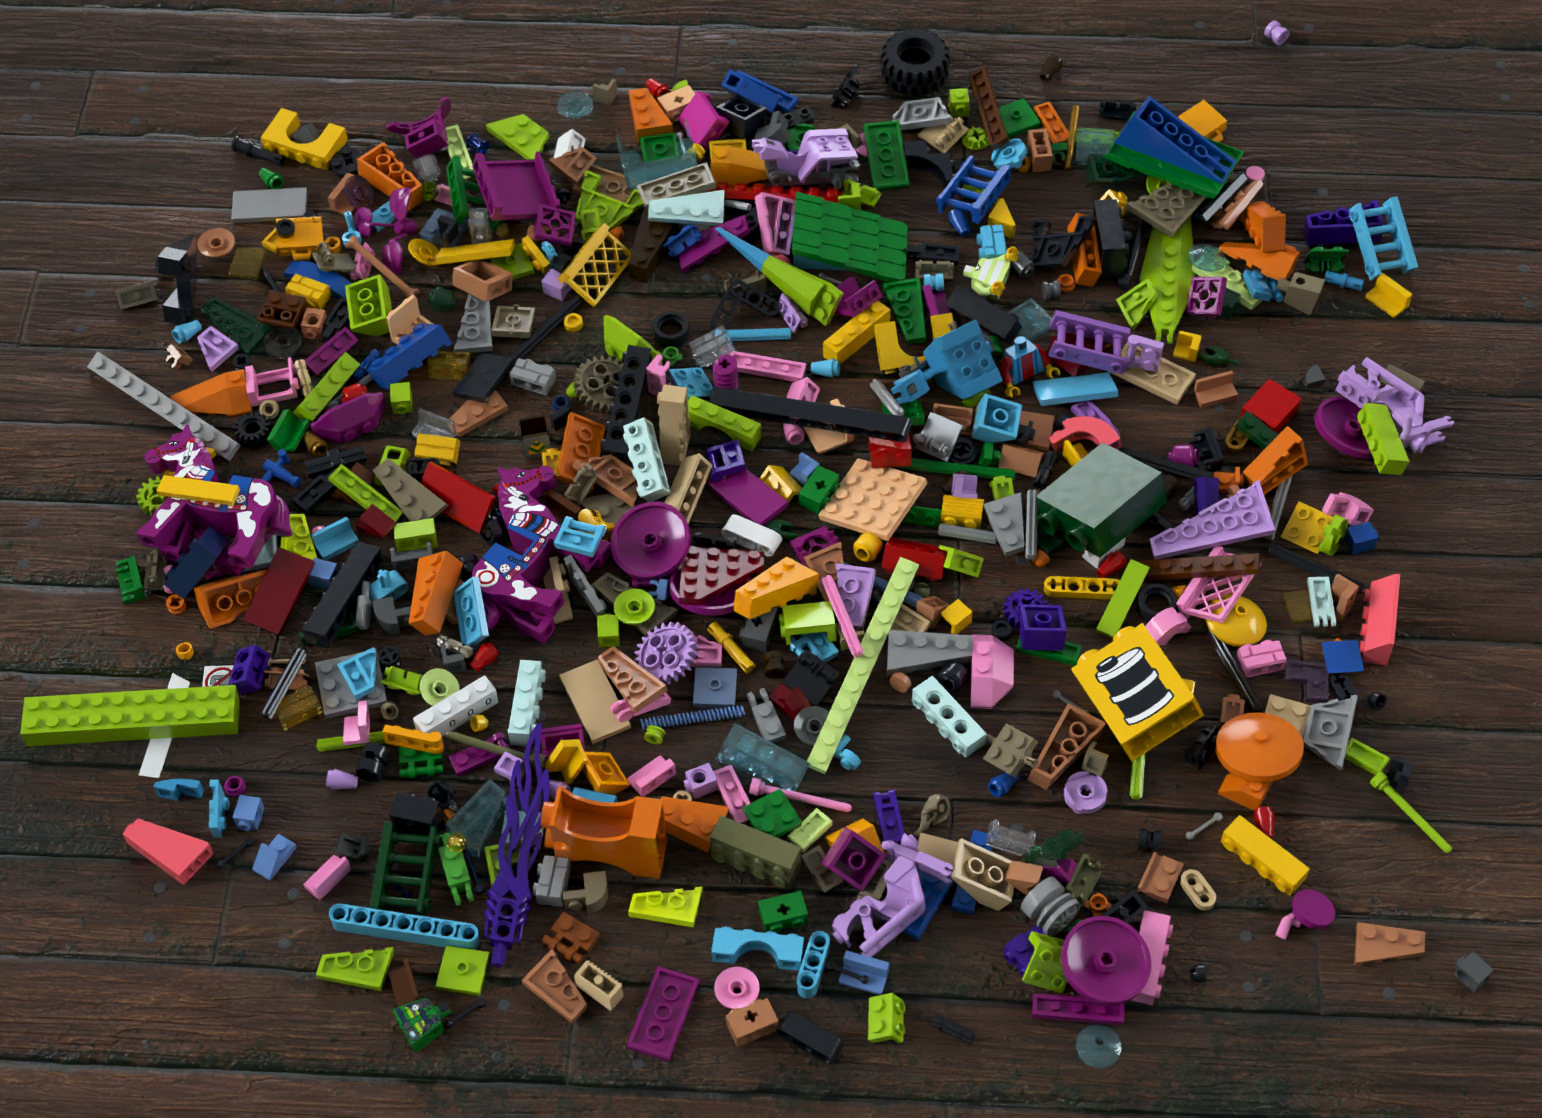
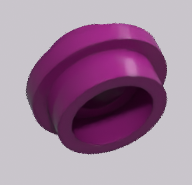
[224,776,246,797]

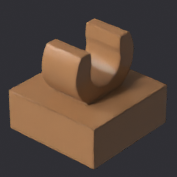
[166,344,193,370]

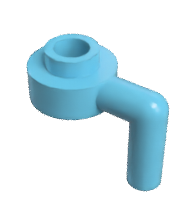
[342,211,362,246]
[833,734,861,770]

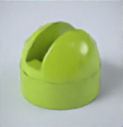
[566,381,580,399]

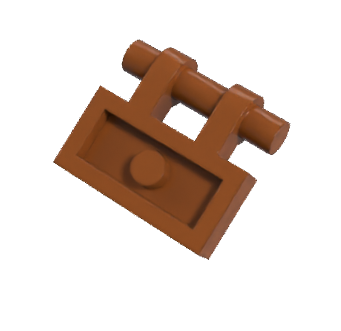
[542,912,600,964]

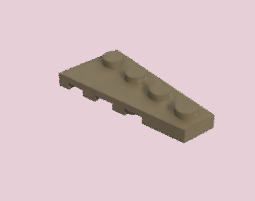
[373,458,449,522]

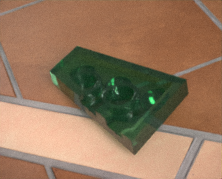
[1021,829,1084,867]

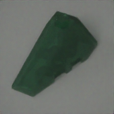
[1085,154,1146,183]

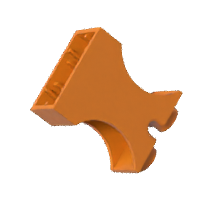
[541,786,668,879]

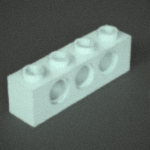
[912,676,987,757]

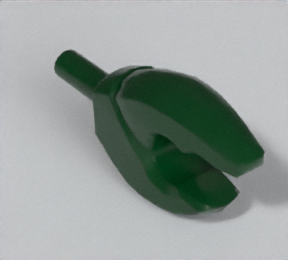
[1197,346,1241,366]
[763,520,797,540]

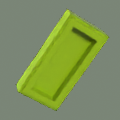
[1345,738,1390,775]

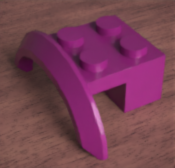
[386,96,451,160]

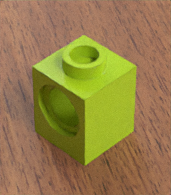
[390,382,413,414]
[597,614,620,648]

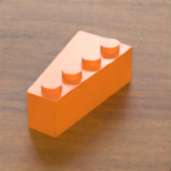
[357,142,423,210]
[1239,201,1286,252]
[409,551,463,636]

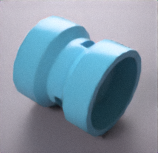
[923,273,944,292]

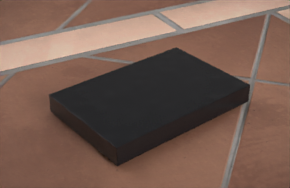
[452,353,514,403]

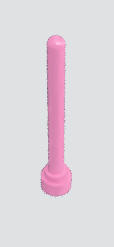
[749,777,852,812]

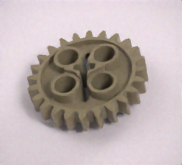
[573,355,634,414]

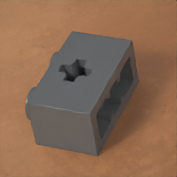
[739,607,777,653]

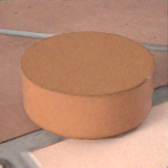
[889,672,911,693]

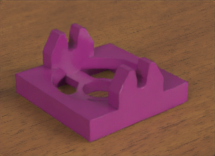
[533,204,576,247]
[1185,277,1227,319]
[790,526,845,567]

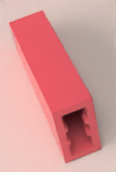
[123,818,214,885]

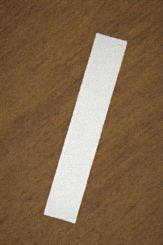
[139,673,190,778]

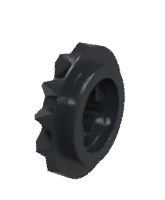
[949,438,978,464]

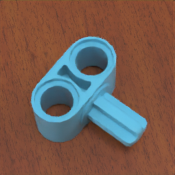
[369,570,409,601]

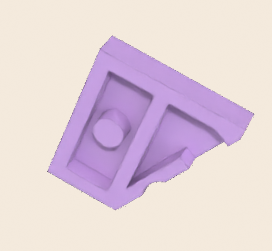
[197,326,239,372]

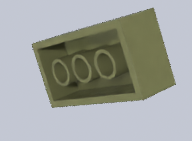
[710,816,801,889]

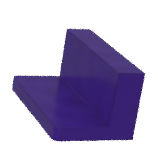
[1194,477,1219,516]

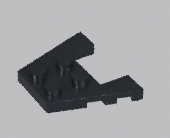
[1031,215,1097,270]

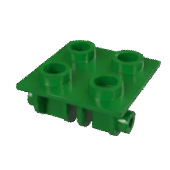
[1304,247,1349,273]

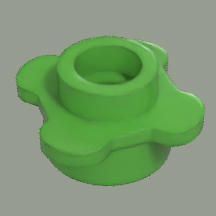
[661,346,683,366]

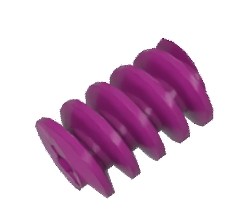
[713,354,738,390]

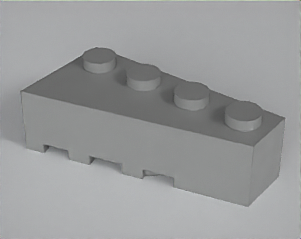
[886,630,973,677]

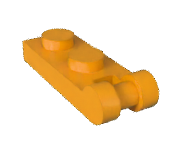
[382,725,444,754]

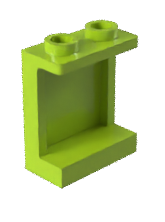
[779,601,836,645]

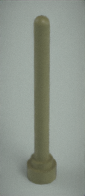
[445,731,546,769]

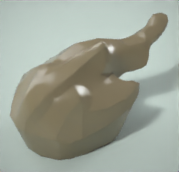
[914,794,950,836]

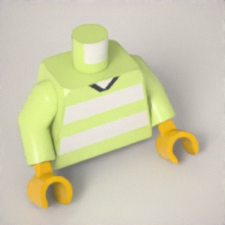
[963,246,1019,300]

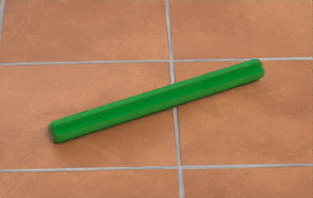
[897,458,1015,481]

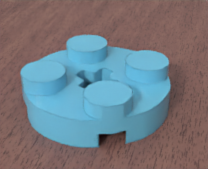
[991,139,1028,171]

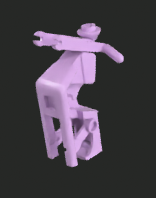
[1335,357,1454,454]
[832,834,953,958]

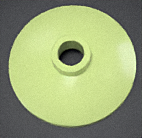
[420,668,460,706]

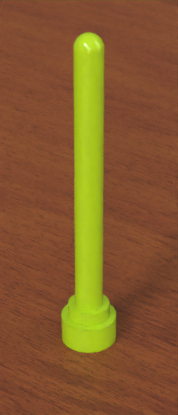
[1370,771,1452,853]

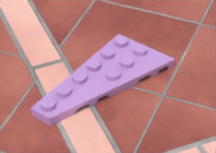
[1150,480,1275,560]

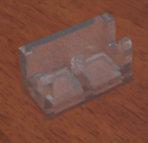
[986,819,1036,857]

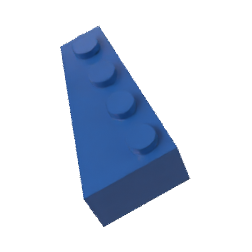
[367,323,452,389]

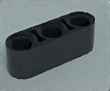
[776,1011,844,1065]

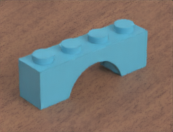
[712,927,804,971]

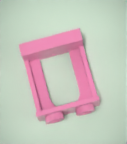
[245,357,300,407]

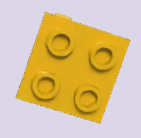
[1281,501,1333,554]

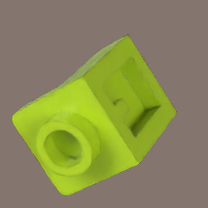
[989,476,1014,501]

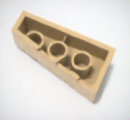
[657,385,691,466]

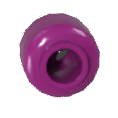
[1168,444,1199,467]

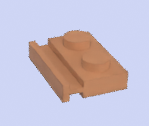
[1137,852,1184,904]

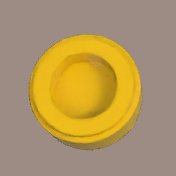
[564,313,583,332]

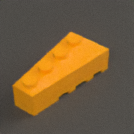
[734,557,819,619]

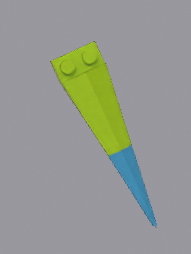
[715,227,844,326]

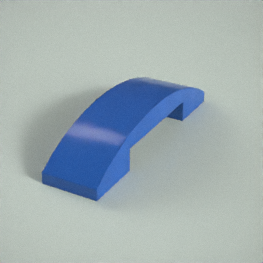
[283,261,352,299]

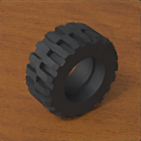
[881,28,949,96]

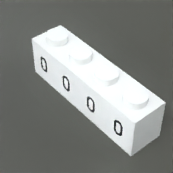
[413,675,499,736]

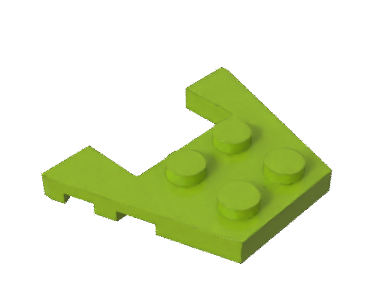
[575,170,644,232]

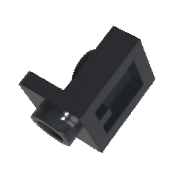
[1004,421,1036,448]
[1386,758,1414,794]

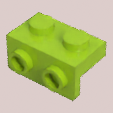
[868,993,905,1043]

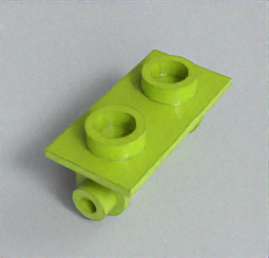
[842,179,882,207]
[380,666,423,695]

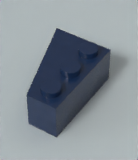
[164,526,228,599]

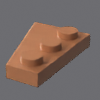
[448,390,509,437]
[804,542,844,602]
[1354,922,1425,966]
[522,949,588,1024]

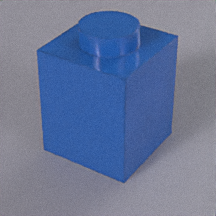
[1344,522,1379,555]

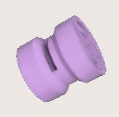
[1264,20,1290,45]

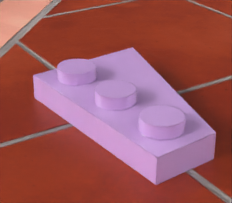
[835,563,876,629]

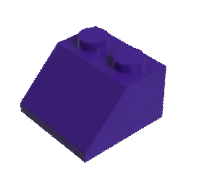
[1020,604,1067,651]

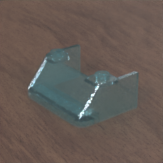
[616,119,698,191]

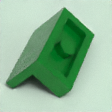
[267,409,311,452]

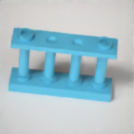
[1349,196,1418,280]

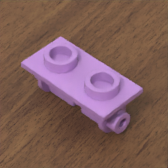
[778,293,808,333]

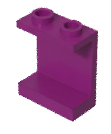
[835,277,883,317]

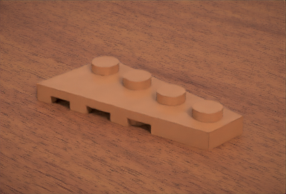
[597,646,667,713]

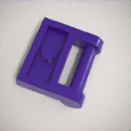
[705,439,747,481]

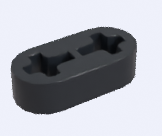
[1329,673,1359,707]

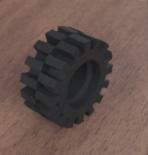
[234,412,272,449]

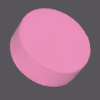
[1245,166,1265,183]

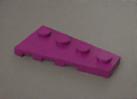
[679,215,750,273]

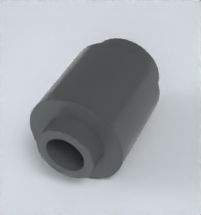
[1010,252,1035,278]

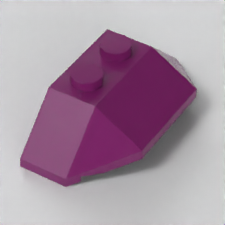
[311,392,386,444]

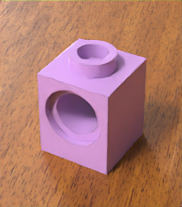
[683,763,718,799]

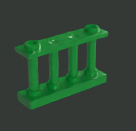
[446,156,503,231]

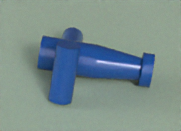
[262,449,301,488]

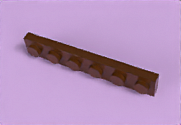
[969,67,1010,150]
[1137,553,1260,581]

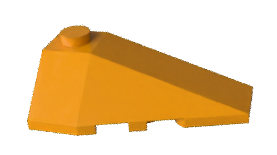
[710,145,769,185]

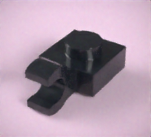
[550,253,573,273]

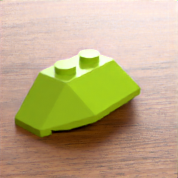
[604,315,663,370]

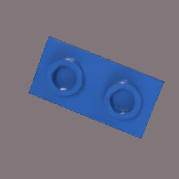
[662,225,702,257]

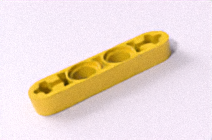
[1044,576,1120,600]

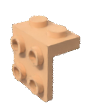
[387,295,433,344]
[803,399,854,454]

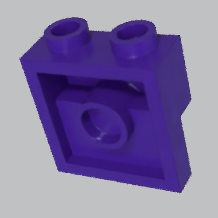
[1004,924,1046,977]

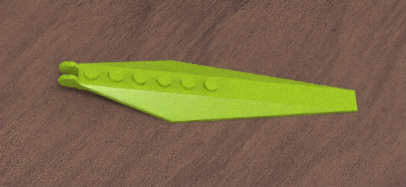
[1139,217,1196,344]

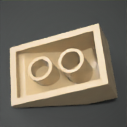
[951,838,1014,911]

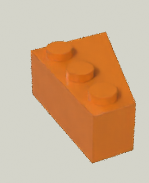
[1243,426,1308,495]

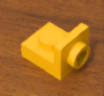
[542,448,561,476]

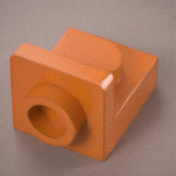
[1213,467,1244,494]

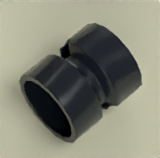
[355,743,391,782]

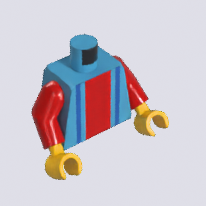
[999,336,1060,398]

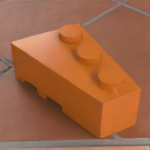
[629,88,673,144]
[661,796,730,852]

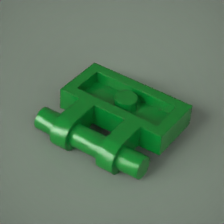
[399,746,443,779]

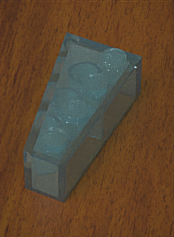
[716,723,810,791]

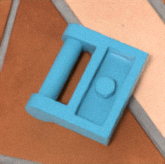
[554,516,606,557]

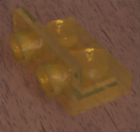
[428,351,470,380]

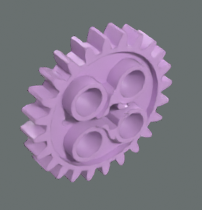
[634,622,699,685]

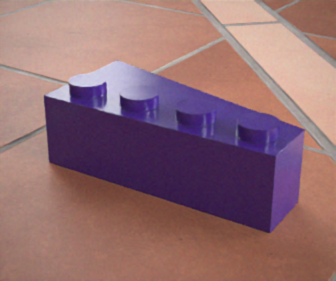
[1303,200,1384,245]

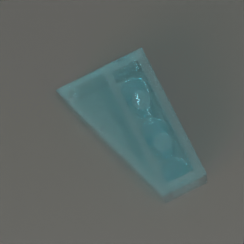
[445,779,506,861]

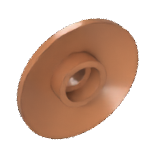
[197,228,235,258]

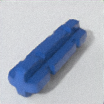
[352,349,382,381]

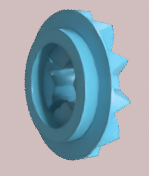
[540,241,558,269]

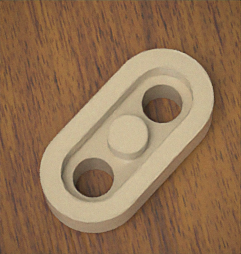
[1180,869,1216,911]

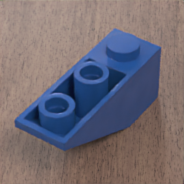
[721,70,781,113]

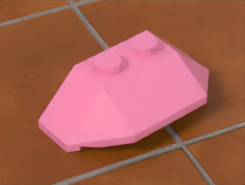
[970,634,1014,709]

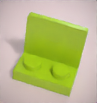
[1022,931,1068,993]

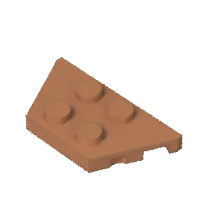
[1209,178,1264,230]
[572,455,638,507]

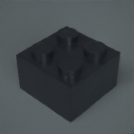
[716,95,767,139]
[389,792,444,835]

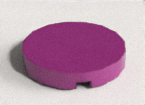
[1291,889,1335,929]

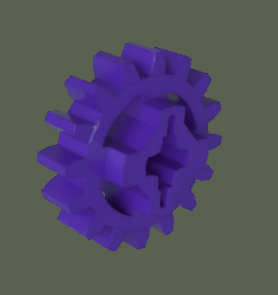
[1003,587,1048,628]

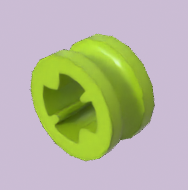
[644,725,665,744]

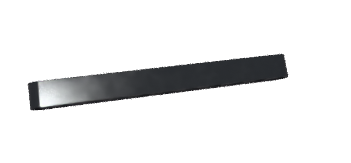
[708,387,912,442]

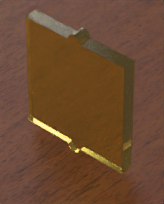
[228,247,266,279]
[1283,589,1313,624]

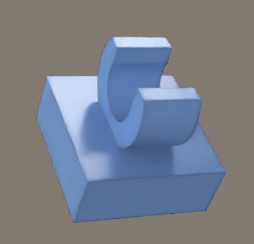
[649,578,670,600]

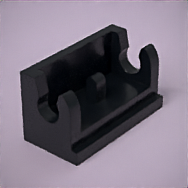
[1188,427,1224,472]

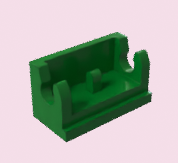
[116,555,146,604]

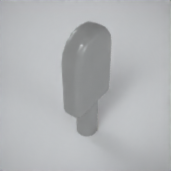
[356,581,372,630]

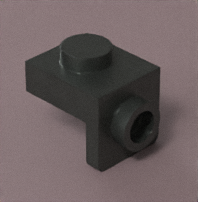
[333,833,370,863]

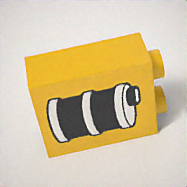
[1071,623,1204,761]

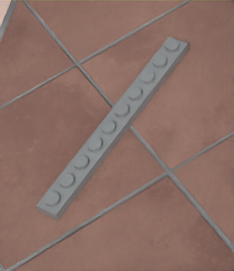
[87,351,241,461]

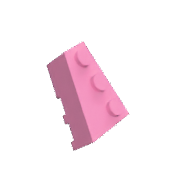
[755,192,795,256]

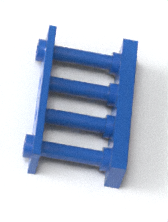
[936,155,1010,224]

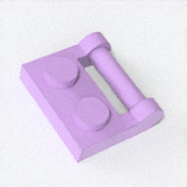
[1126,335,1164,373]

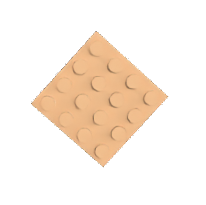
[818,458,927,541]

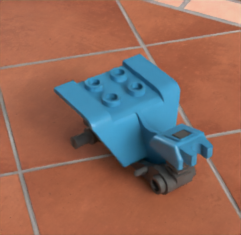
[891,319,1003,404]

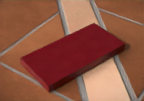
[243,547,316,636]

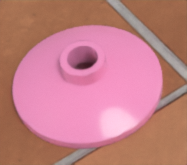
[714,967,759,1009]

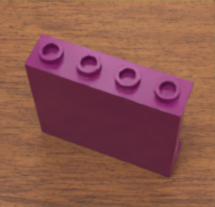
[472,151,560,221]

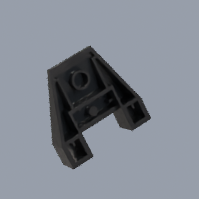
[158,235,198,325]

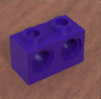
[228,644,270,695]

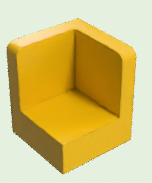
[1173,331,1202,362]
[941,599,973,634]

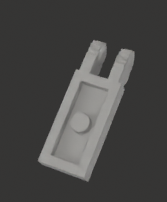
[747,688,786,746]

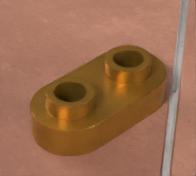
[1224,420,1250,453]

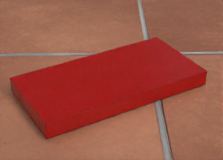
[421,461,495,533]

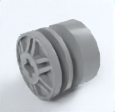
[1021,876,1081,936]

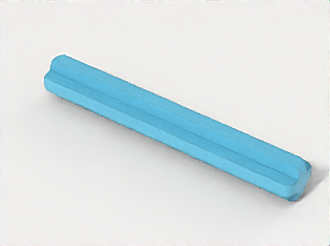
[715,328,791,342]

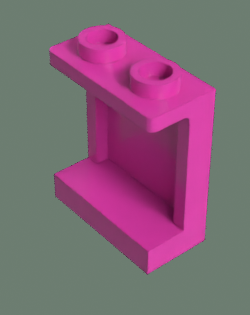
[678,91,730,149]

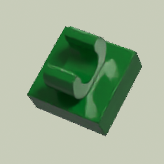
[1050,142,1068,162]
[979,442,1001,466]

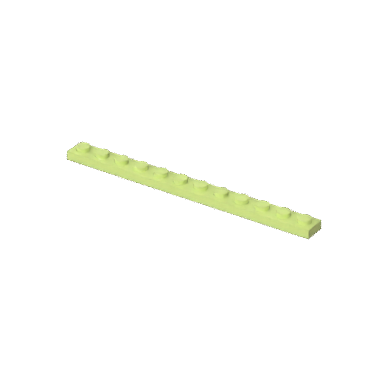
[806,557,919,774]

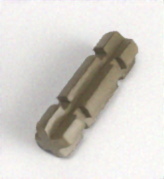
[436,634,474,659]

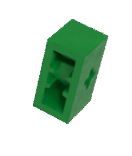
[799,465,841,514]
[758,891,808,933]

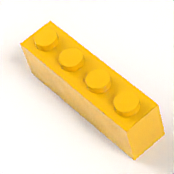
[823,301,890,364]
[1221,815,1310,896]

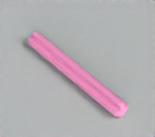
[822,575,864,658]

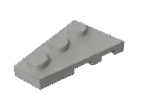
[983,492,1024,557]

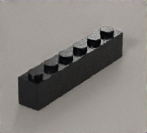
[302,541,383,649]

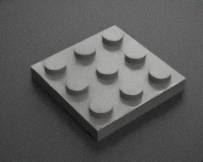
[315,649,387,719]

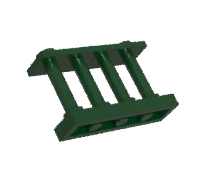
[369,822,442,917]

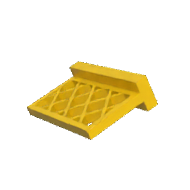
[557,223,631,307]

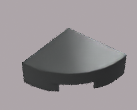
[1305,364,1325,388]

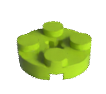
[1319,514,1348,556]

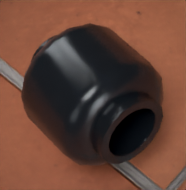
[937,661,968,692]

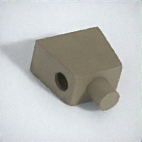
[1276,272,1325,315]

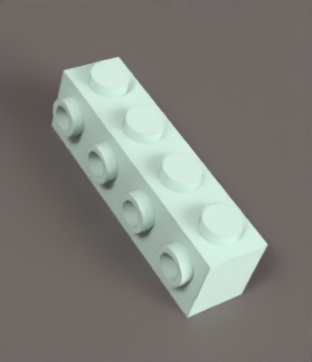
[623,417,671,502]
[508,660,546,746]

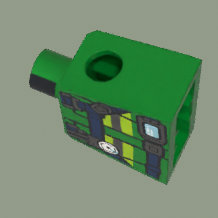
[392,997,451,1053]

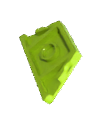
[486,114,549,160]

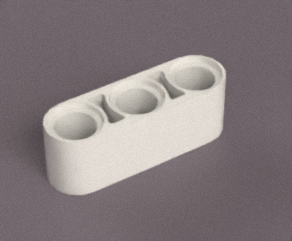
[721,515,782,557]

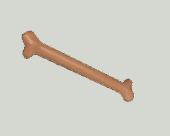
[345,236,419,298]

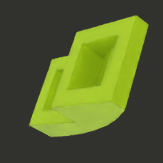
[579,207,602,242]

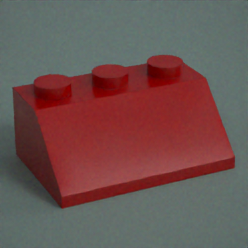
[881,537,948,581]

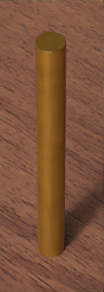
[1064,105,1080,171]

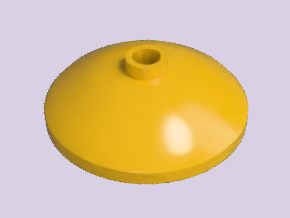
[1206,594,1267,647]

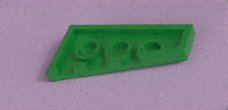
[882,278,927,345]

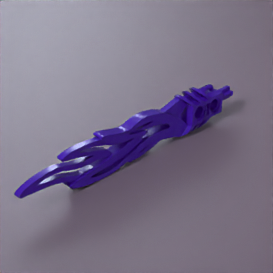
[484,723,549,968]

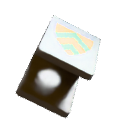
[519,414,550,459]

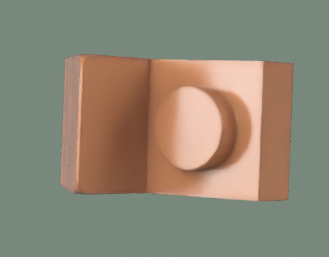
[1005,861,1043,896]

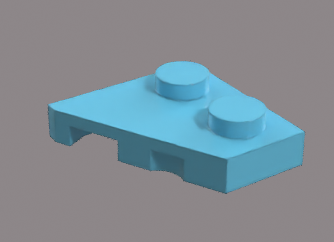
[337,647,376,700]
[209,780,229,838]

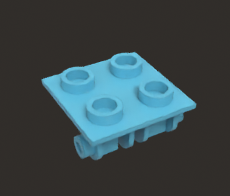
[668,367,713,400]

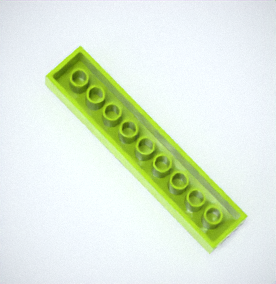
[20,685,240,746]

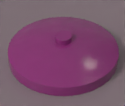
[1314,397,1373,459]
[611,502,691,580]
[669,564,751,616]
[1061,916,1151,1005]

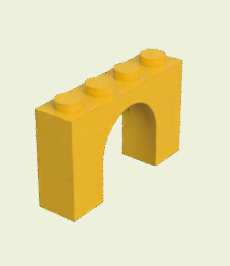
[261,108,348,170]
[873,313,954,374]

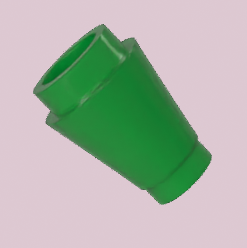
[259,168,284,189]

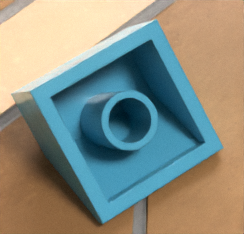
[972,393,1022,443]

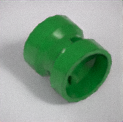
[989,335,1003,362]

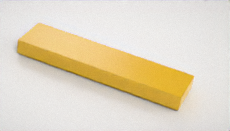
[157,475,240,506]

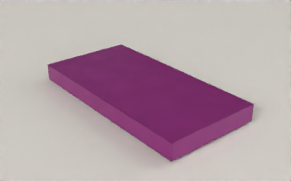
[705,470,789,526]
[626,966,700,1062]

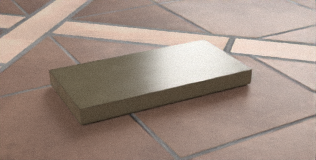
[637,162,717,211]

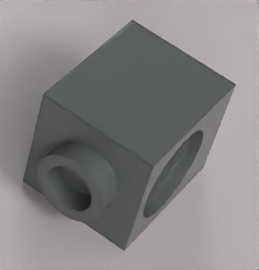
[1454,952,1494,993]

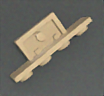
[543,556,573,624]

